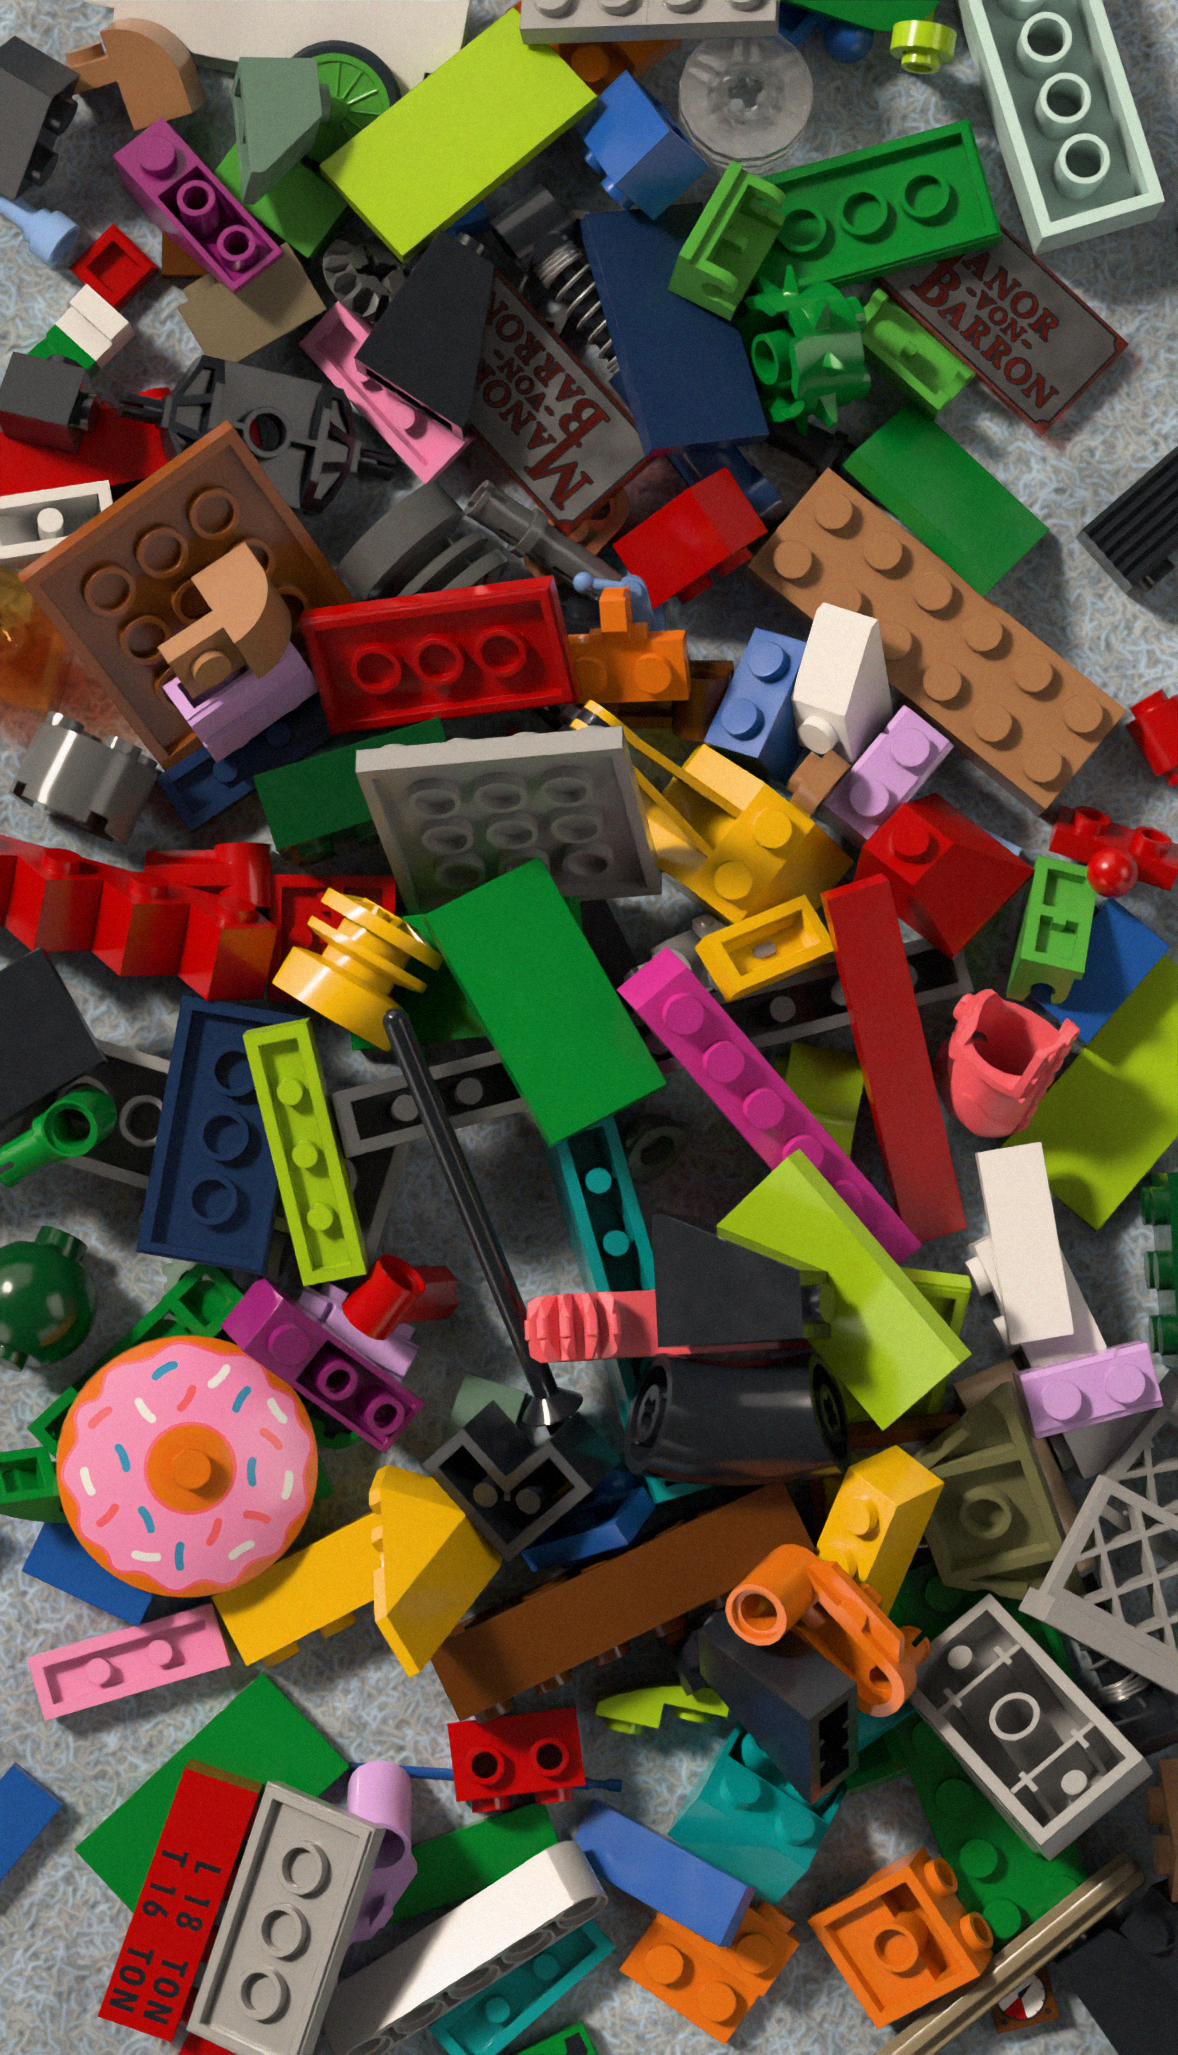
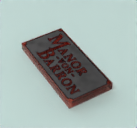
[872,221,1129,439]
[470,266,658,537]

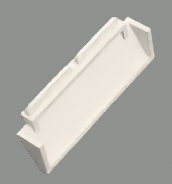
[83,0,473,97]

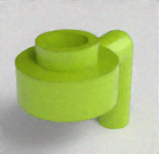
[890,9,957,74]

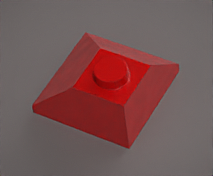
[853,792,1035,960]

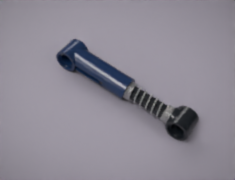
[488,184,789,548]

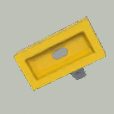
[692,894,834,1003]

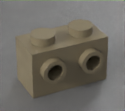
[177,242,327,363]

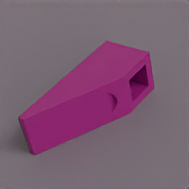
[113,117,284,295]
[220,1275,425,1454]

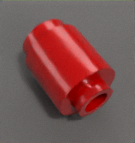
[1125,689,1178,788]

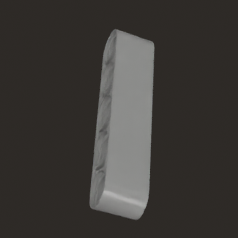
[322,1840,609,2055]

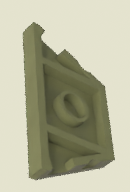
[913,1381,1087,1600]

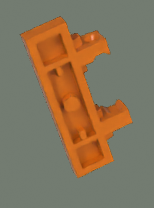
[562,586,692,705]

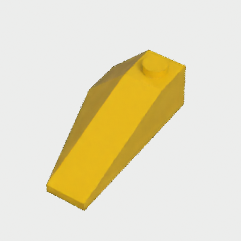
[369,1465,503,1678]

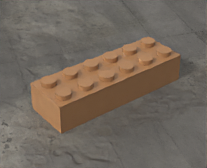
[744,467,1127,816]

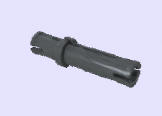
[464,480,625,605]

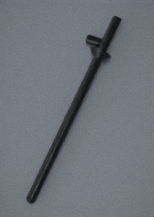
[382,1007,595,1506]

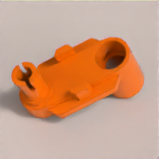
[725,1544,931,1717]

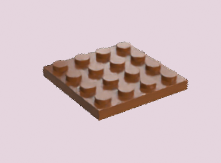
[16,419,357,772]

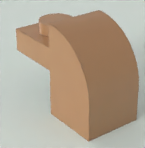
[65,18,207,131]
[158,542,292,699]

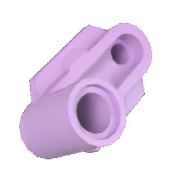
[335,1760,417,1987]

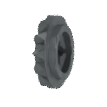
[322,232,412,324]

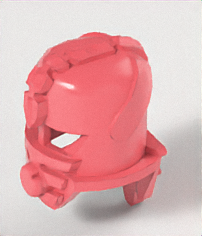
[932,988,1080,1138]

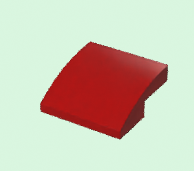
[268,874,396,1002]

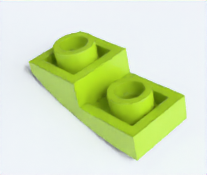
[595,1679,729,1735]

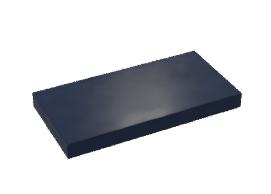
[579,202,769,459]
[136,995,312,1275]

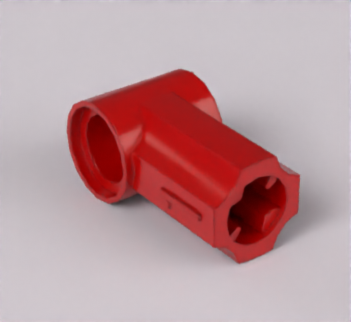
[144,842,272,911]
[341,1253,459,1341]

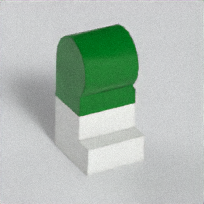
[27,284,135,379]

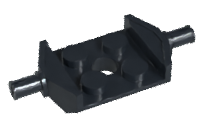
[117,355,396,517]

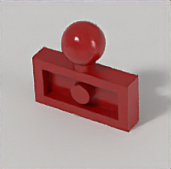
[1048,805,1178,898]

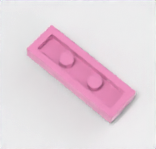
[298,301,475,484]
[27,1601,232,1721]

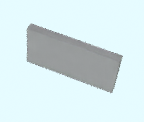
[186,1781,386,2055]

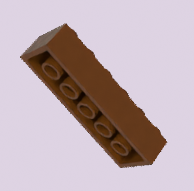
[430,1483,816,1724]

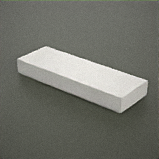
[975,1142,1075,1345]

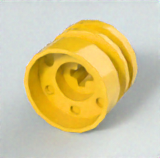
[272,888,444,1052]

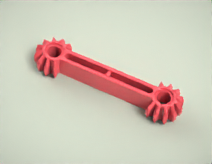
[524,1290,813,1363]

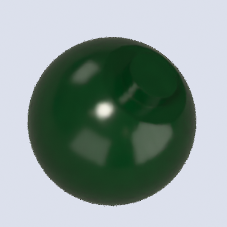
[0,1226,98,1372]

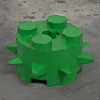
[736,265,871,436]

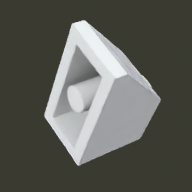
[0,480,113,569]
[791,602,894,764]

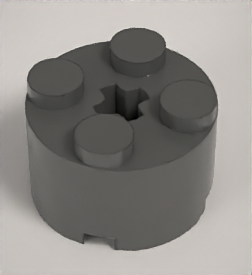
[9,711,158,846]

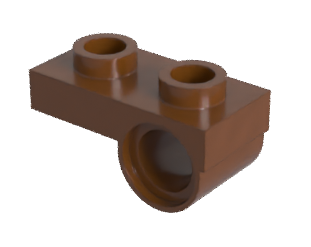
[605,660,734,741]

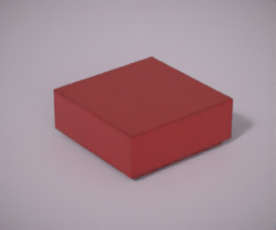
[69,224,160,313]

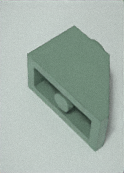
[231,57,331,204]

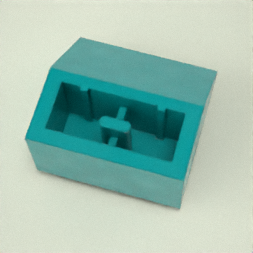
[667,1720,848,1906]

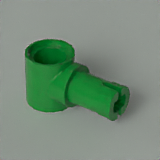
[0,1086,117,1188]

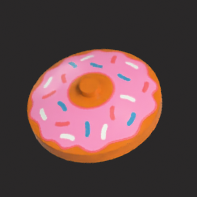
[56,1335,318,1598]

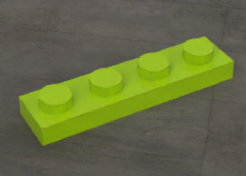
[243,1017,370,1286]

